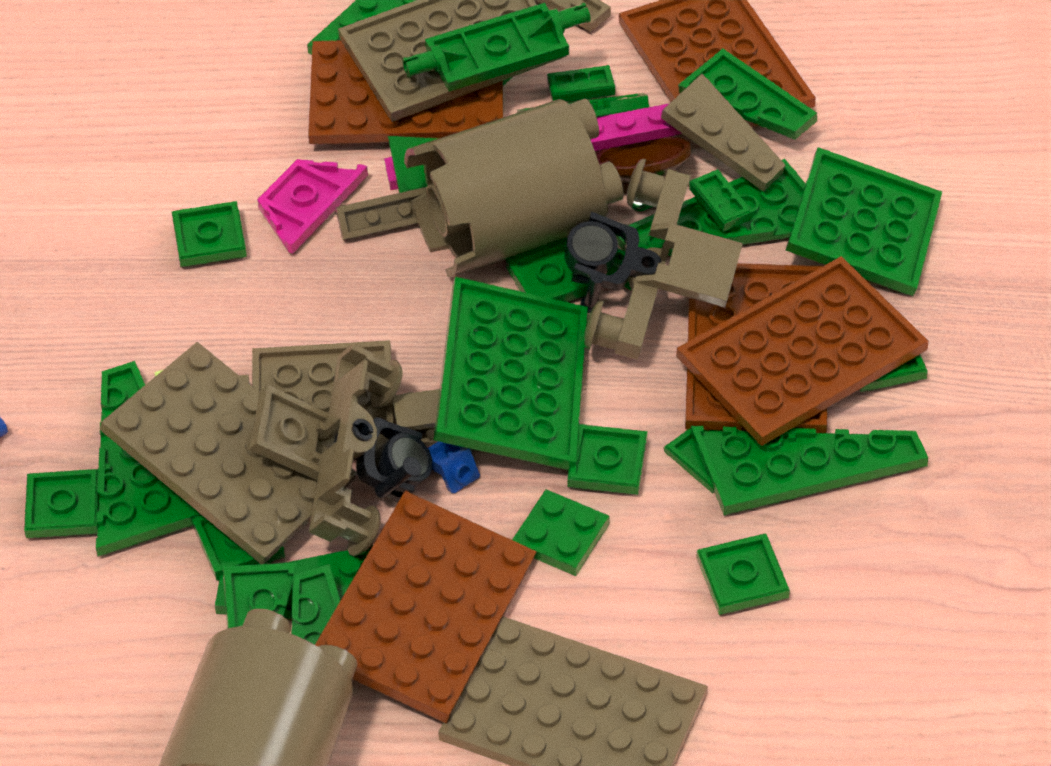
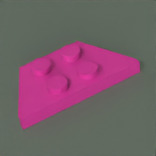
[257,159,368,254]

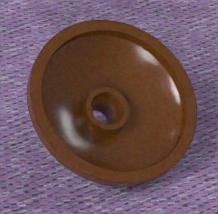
[596,137,692,183]

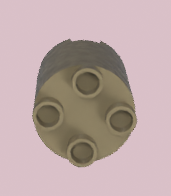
[404,99,623,277]
[159,609,357,766]

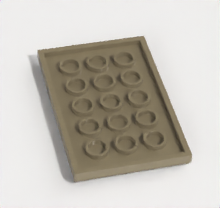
[338,0,567,122]
[100,342,357,564]
[438,616,708,766]

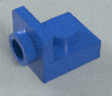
[428,442,480,493]

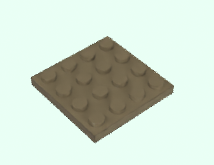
[252,340,394,460]

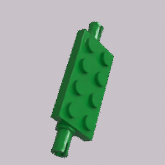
[402,2,591,92]

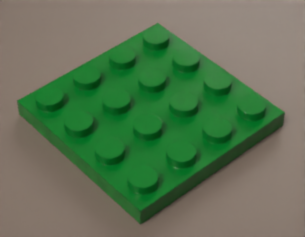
[785,147,942,296]

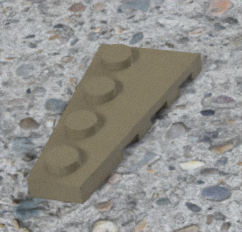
[661,74,786,192]

